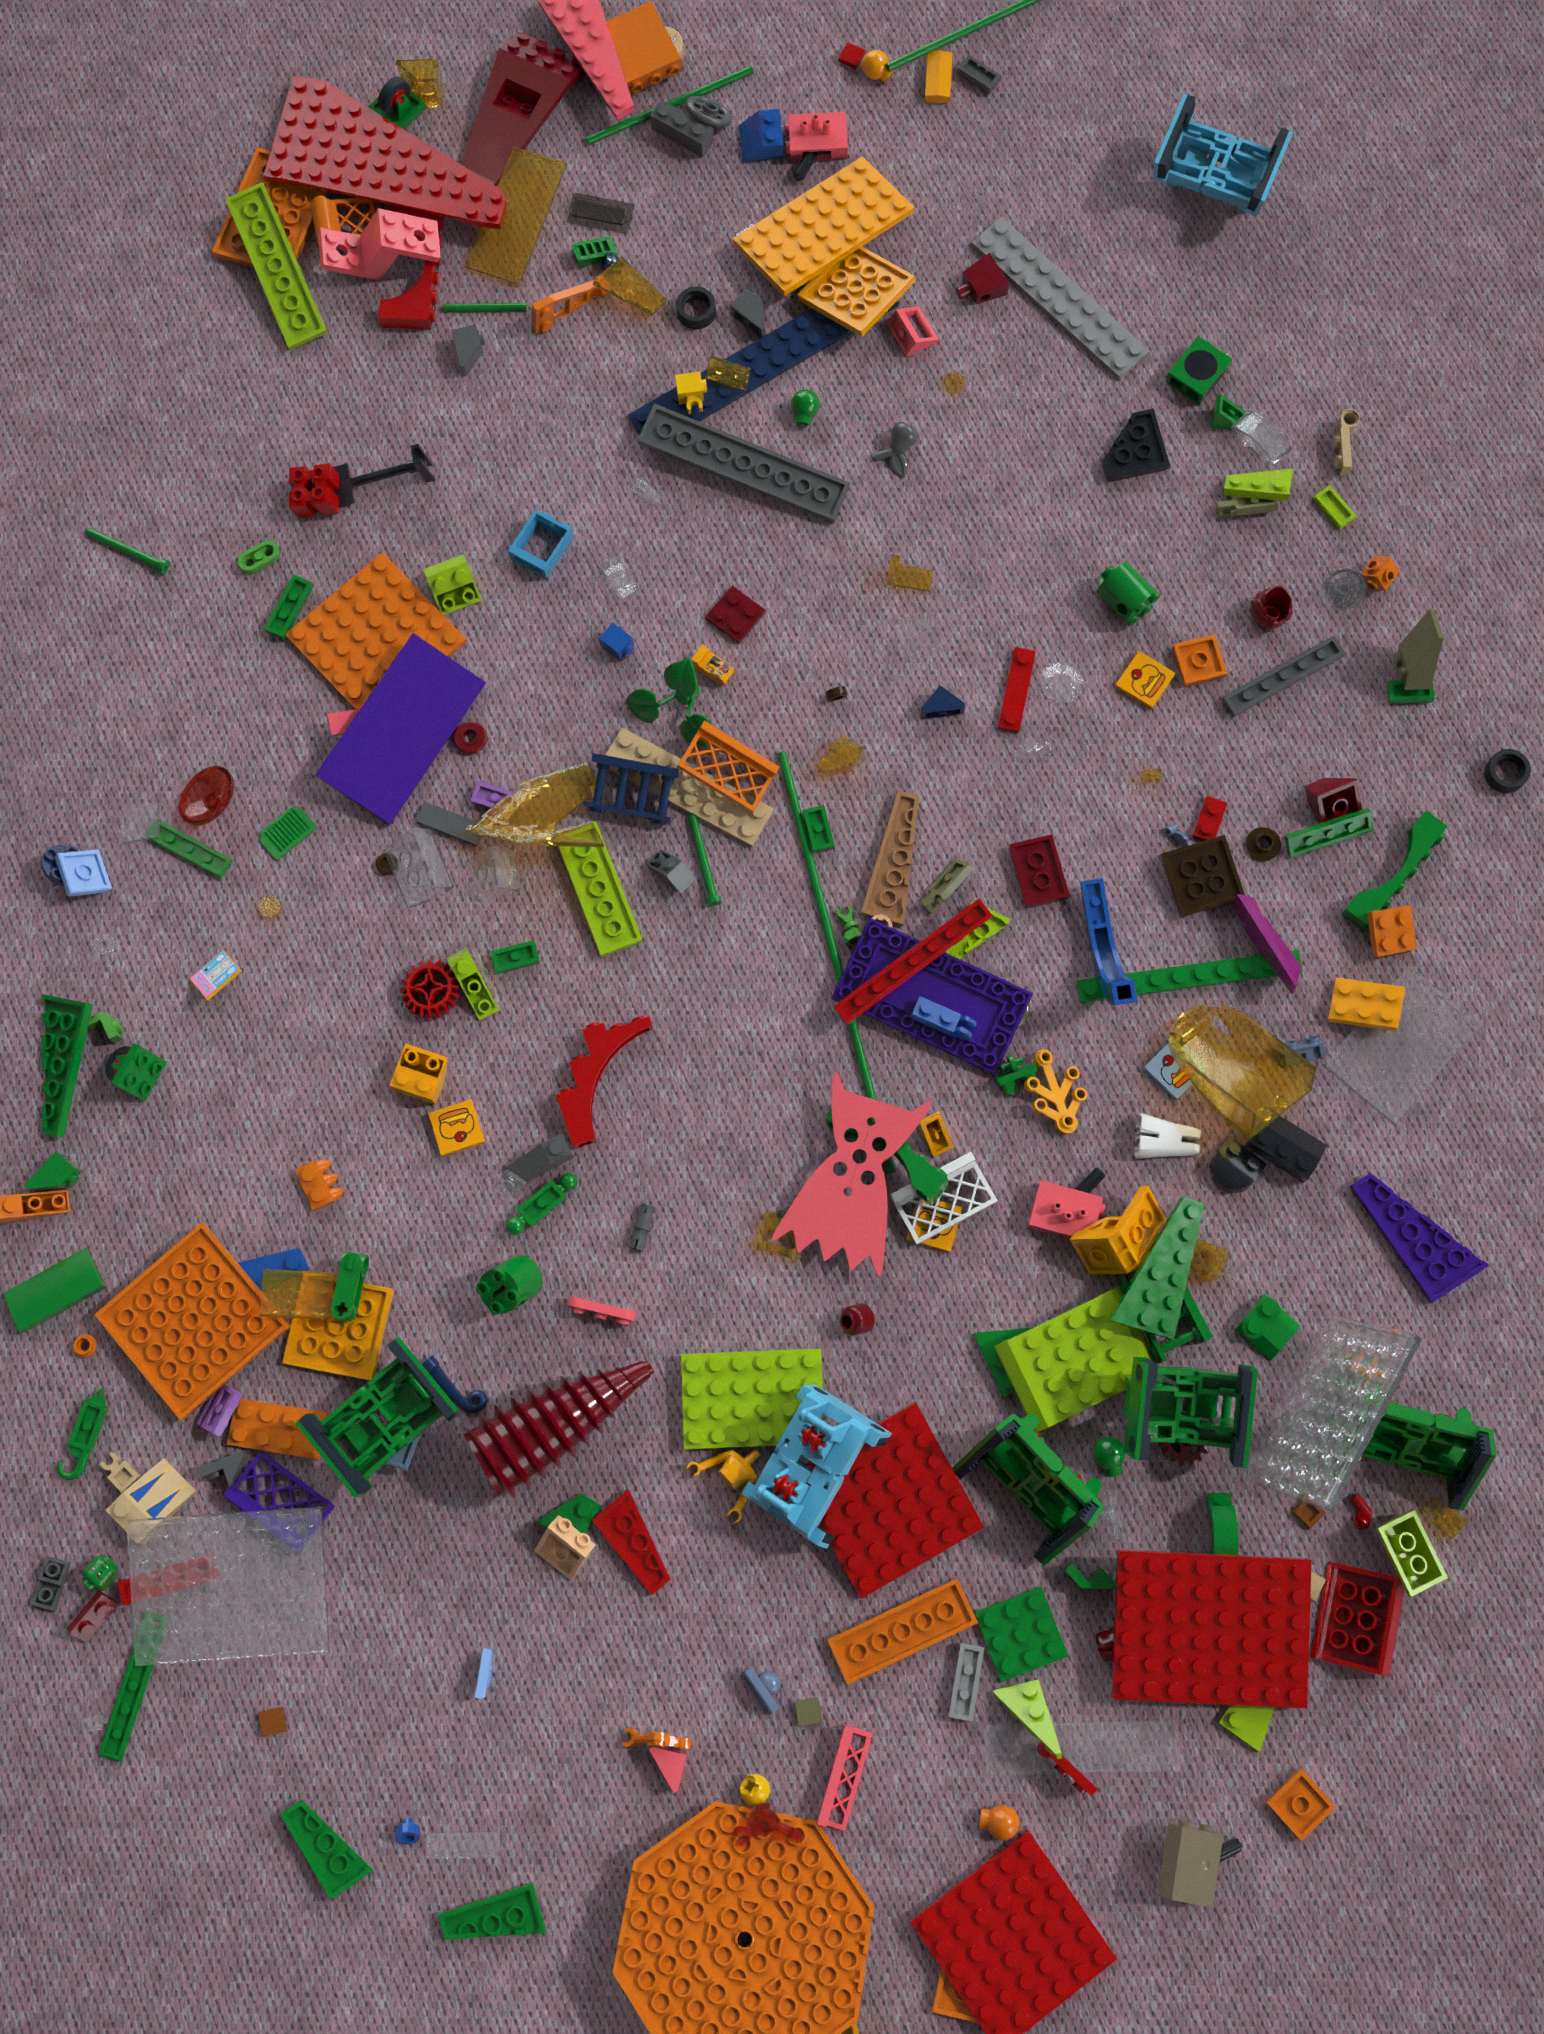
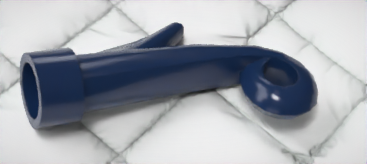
[422,1355,488,1413]

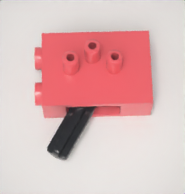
[784,112,848,181]
[1027,1167,1105,1239]

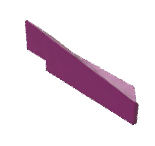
[1234,894,1301,994]

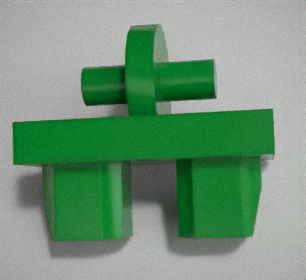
[993,1054,1038,1095]

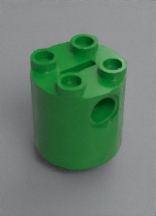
[1096,562,1161,627]
[476,1255,543,1315]

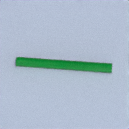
[443,303,527,312]

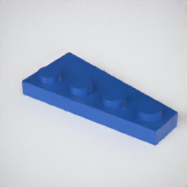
[238,1248,310,1293]

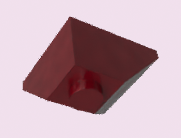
[1305,778,1362,824]

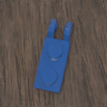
[910,996,977,1041]

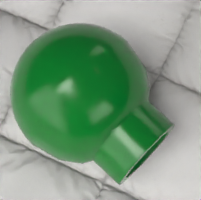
[791,389,820,426]
[1093,1437,1125,1477]

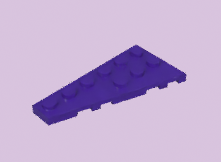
[1349,1173,1490,1303]

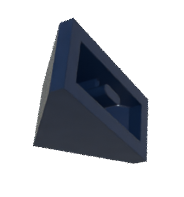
[920,685,965,719]

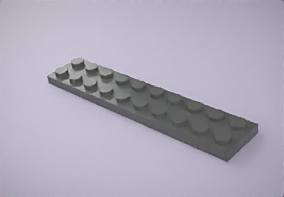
[637,403,850,523]

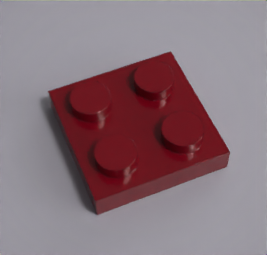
[705,585,766,644]

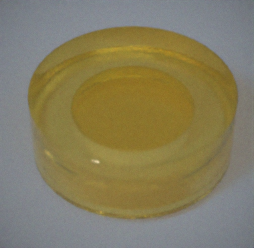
[944,372,965,394]
[1140,768,1163,782]
[259,895,282,919]

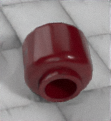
[840,1303,875,1336]

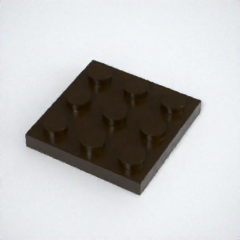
[1160,834,1245,918]

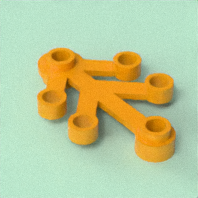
[1024,1049,1087,1134]

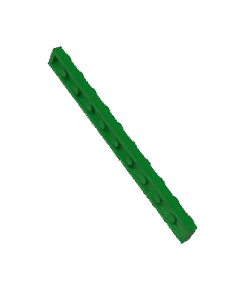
[1076,950,1303,1003]

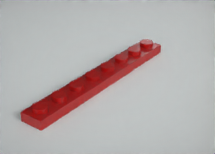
[834,898,993,1025]

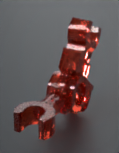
[733,1803,803,1846]

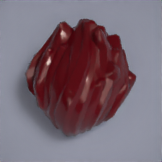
[1249,586,1293,632]

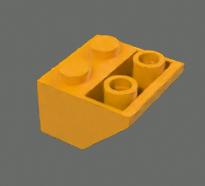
[389,1043,449,1105]

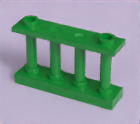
[1116,1275,1213,1363]

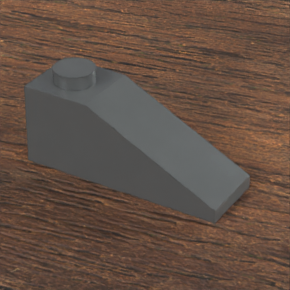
[503,1133,574,1189]

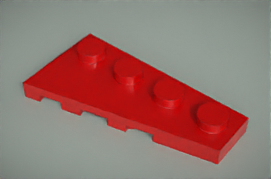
[592,1489,671,1595]

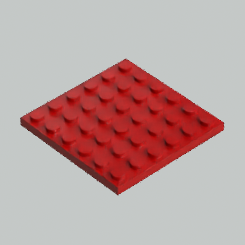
[806,1402,984,1599]
[910,1830,1118,2034]

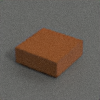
[1292,1495,1326,1529]
[258,1707,288,1737]

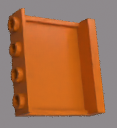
[606,1,683,95]

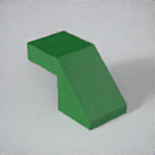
[1063,1563,1116,1589]

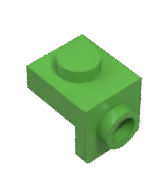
[88,1012,124,1043]

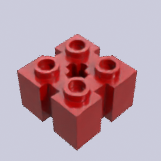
[289,463,339,518]

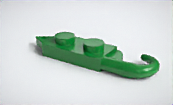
[57,1389,109,1480]

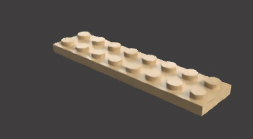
[606,728,774,847]

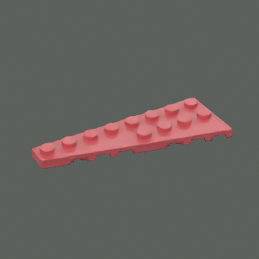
[537,0,635,121]

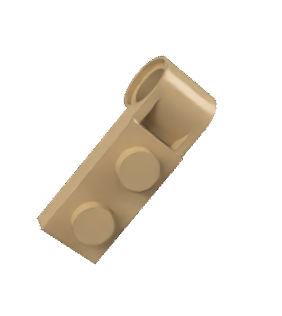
[1333,409,1360,476]

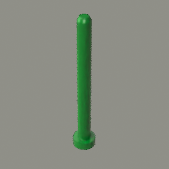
[85,528,170,575]
[688,814,722,907]

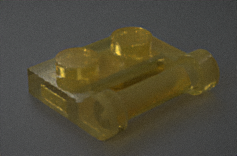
[753,1209,801,1262]

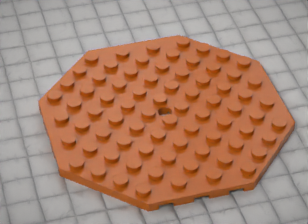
[612,1801,874,2034]

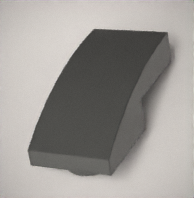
[31,1556,70,1612]

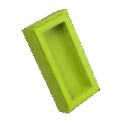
[1312,485,1357,530]

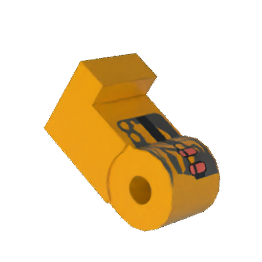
[691,644,735,685]

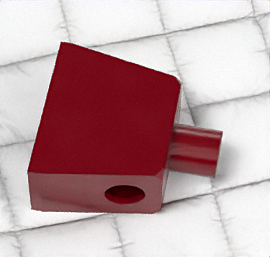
[956,253,1009,304]

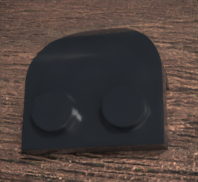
[1209,1136,1267,1193]

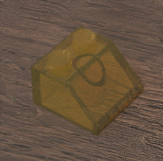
[396,59,444,108]

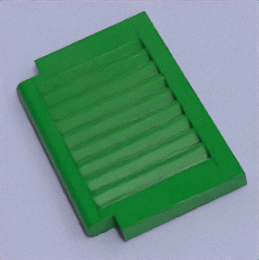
[259,805,318,861]

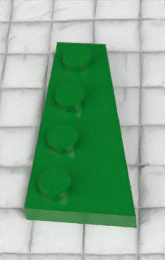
[438,1882,547,1940]

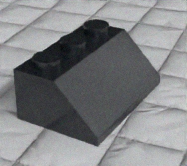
[1244,1108,1327,1183]

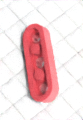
[567,1296,637,1326]

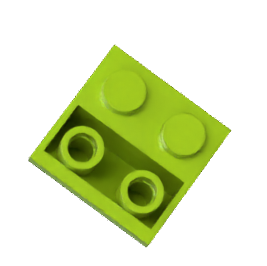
[423,554,482,615]

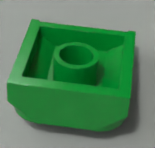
[1234,1294,1300,1361]

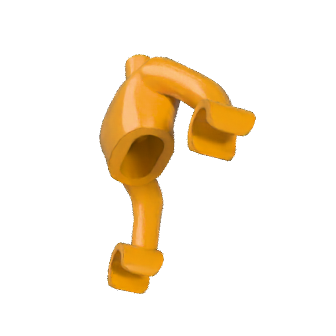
[685,1449,761,1524]

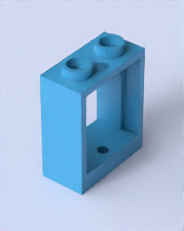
[508,510,574,579]

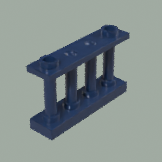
[583,753,682,825]

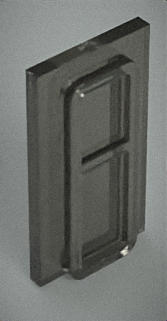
[567,193,635,234]

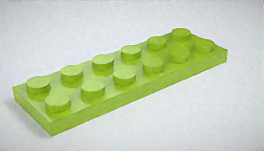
[555,821,643,958]

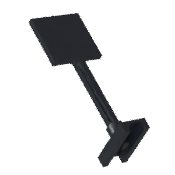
[315,444,435,513]

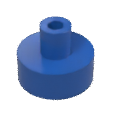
[395,1818,420,1845]

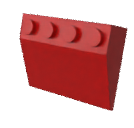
[1311,1561,1405,1677]

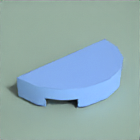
[475,1648,493,1699]

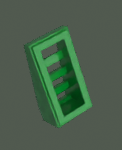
[571,236,618,269]

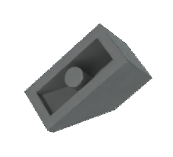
[730,288,765,338]
[451,324,485,376]

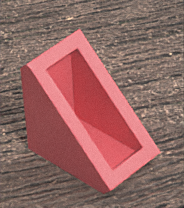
[649,1746,688,1793]

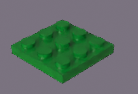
[974,1586,1068,1682]

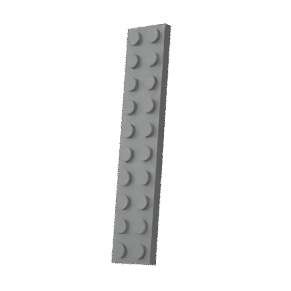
[972,216,1150,380]

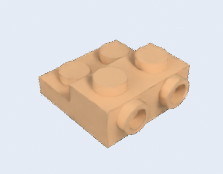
[534,1515,595,1581]

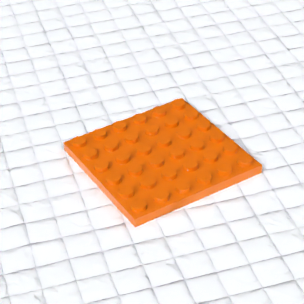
[286,552,468,710]
[94,1222,291,1421]

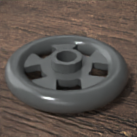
[685,96,732,128]

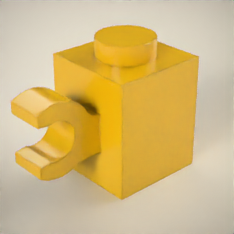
[675,371,707,414]

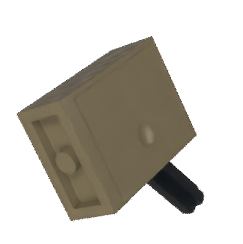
[1158,1820,1243,1907]

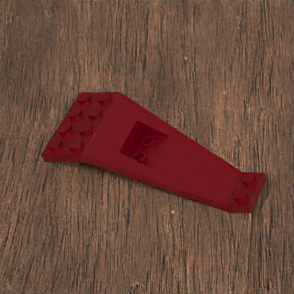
[461,32,585,186]

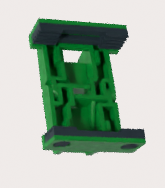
[295,1336,460,1498]
[1333,1385,1497,1511]
[952,1413,1105,1566]

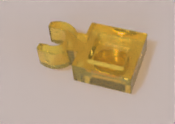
[1422,1496,1468,1539]

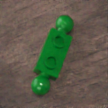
[506,1173,578,1235]

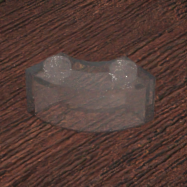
[1231,410,1293,466]

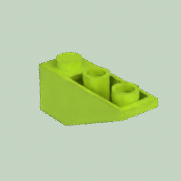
[447,948,499,1021]

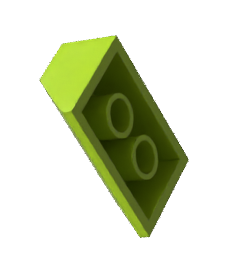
[1376,1510,1448,1597]

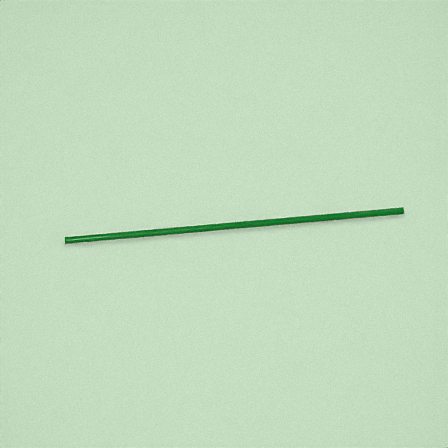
[777,751,895,1174]

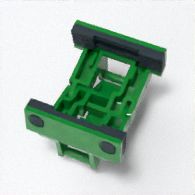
[1122,1357,1258,1468]

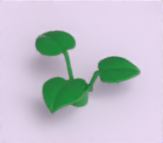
[626,657,712,747]

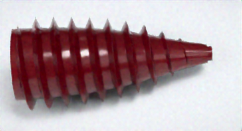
[463,1361,654,1499]

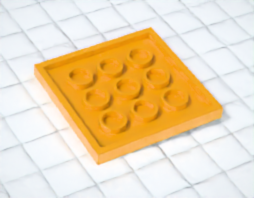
[797,247,915,337]
[282,1272,394,1380]

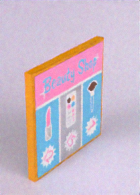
[190,950,242,1000]

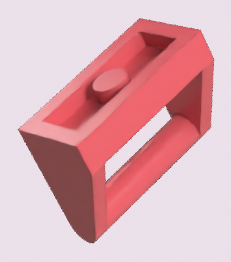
[886,306,939,357]

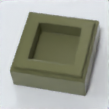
[795,1697,822,1726]

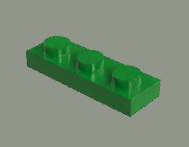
[264,574,314,641]

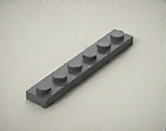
[1222,636,1346,718]

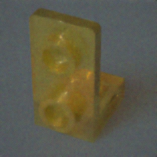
[887,554,933,592]

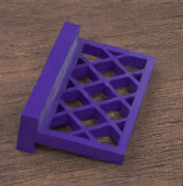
[223,1450,335,1554]

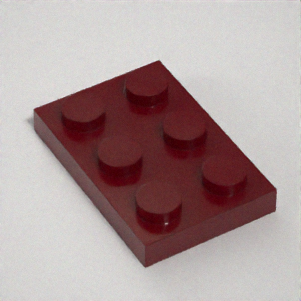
[1009,834,1070,909]

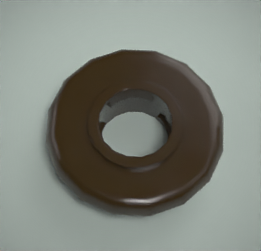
[1246,827,1281,861]

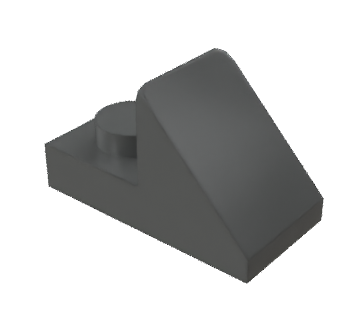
[198,1451,249,1487]

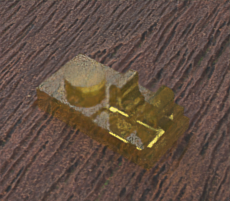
[706,355,750,391]

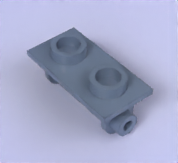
[1276,1036,1327,1065]

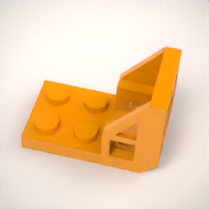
[1070,1185,1167,1274]

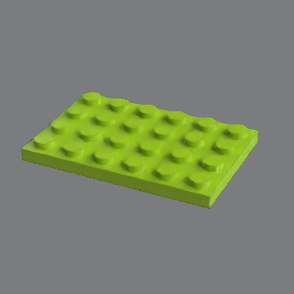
[681,1349,824,1449]

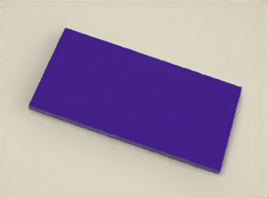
[315,633,486,825]
[831,917,1033,1075]

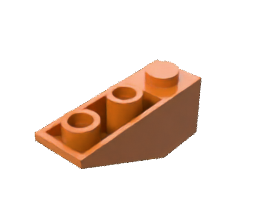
[0,1190,71,1224]

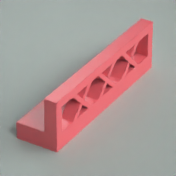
[817,1725,873,1831]

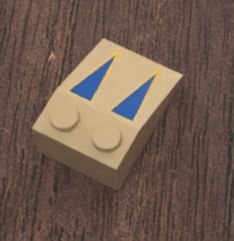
[105,1458,196,1544]

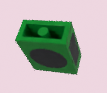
[1166,336,1232,405]

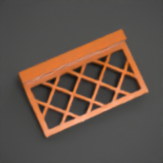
[677,720,780,813]

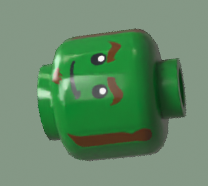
[82,1555,118,1592]

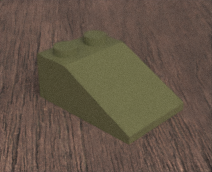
[1393,609,1444,690]

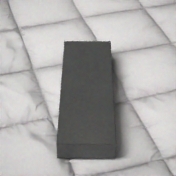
[416,802,484,846]

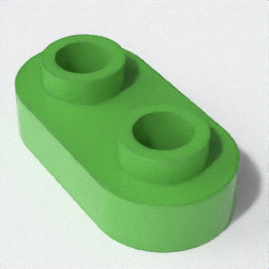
[238,541,280,574]

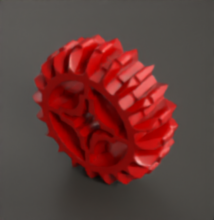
[400,959,461,1020]

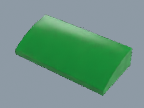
[4,1247,107,1333]

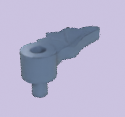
[1164,824,1191,847]

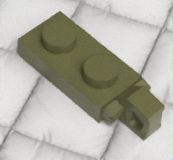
[1216,496,1278,517]
[920,859,973,914]

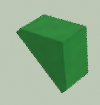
[1211,394,1245,431]

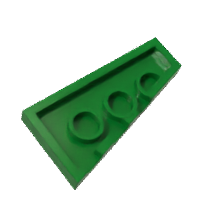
[280,1800,374,1900]

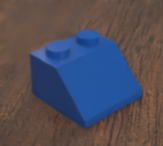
[739,109,783,162]

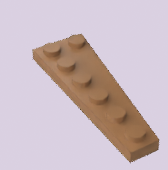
[861,790,919,927]

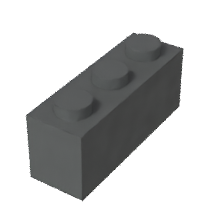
[650,100,714,157]

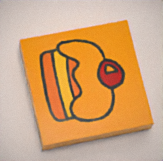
[1115,651,1176,710]
[428,1099,486,1157]
[906,1197,963,1252]

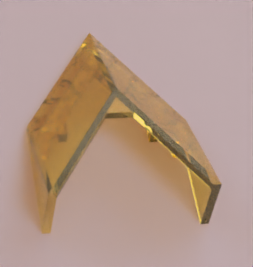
[465,762,604,847]

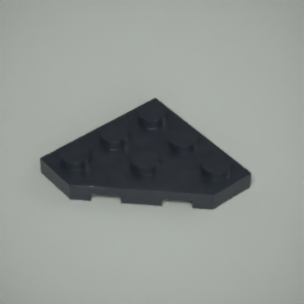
[1102,408,1170,482]

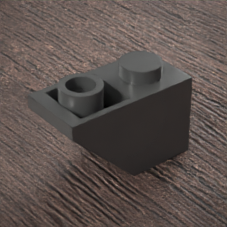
[646,849,696,894]

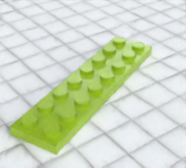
[225,182,328,350]

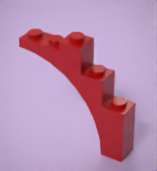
[556,1016,653,1149]

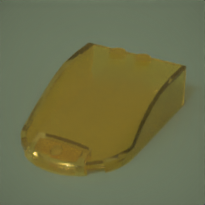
[1169,1005,1317,1140]

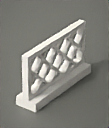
[890,1152,998,1245]

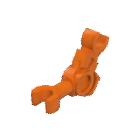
[622,1728,692,1750]

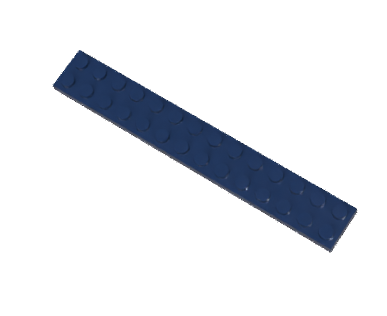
[628,301,899,450]

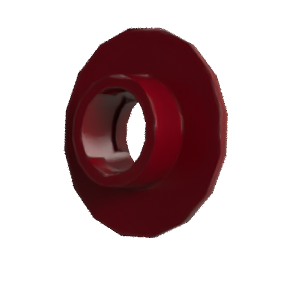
[453,721,488,754]

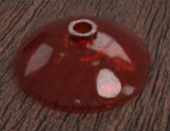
[179,766,234,826]

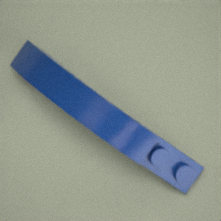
[1080,878,1138,1006]

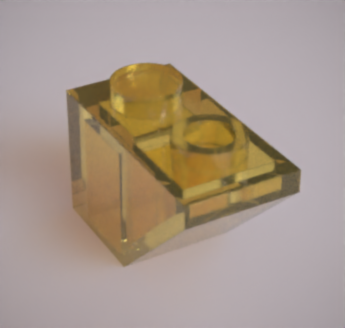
[817,735,864,778]

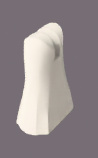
[1134,1113,1201,1158]

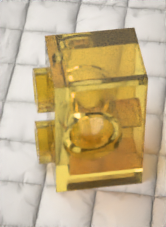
[1189,1238,1230,1282]

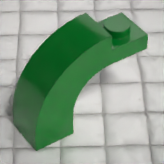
[1206,1493,1239,1555]

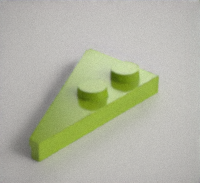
[946,901,1011,960]
[994,1679,1062,1759]

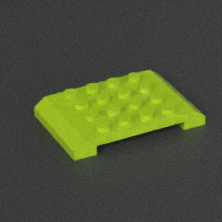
[993,1286,1156,1432]

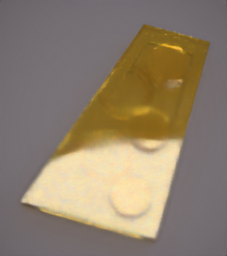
[593,256,667,316]

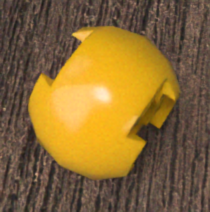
[740,1774,771,1806]

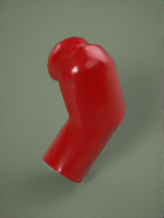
[1349,1493,1372,1530]

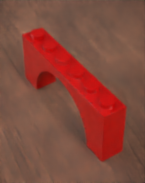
[378,206,444,330]

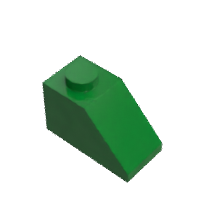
[24,1151,82,1192]

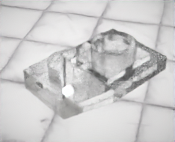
[598,556,638,599]

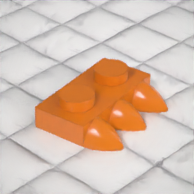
[295,1159,344,1211]

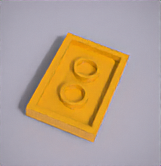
[1328,977,1405,1032]

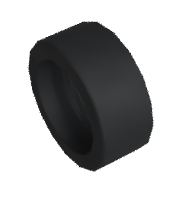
[676,286,716,330]
[1484,749,1531,794]

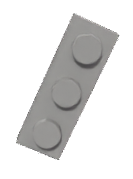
[948,1643,984,1722]

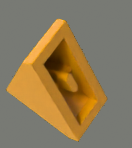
[917,1111,954,1157]

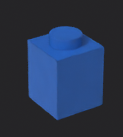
[599,623,634,661]

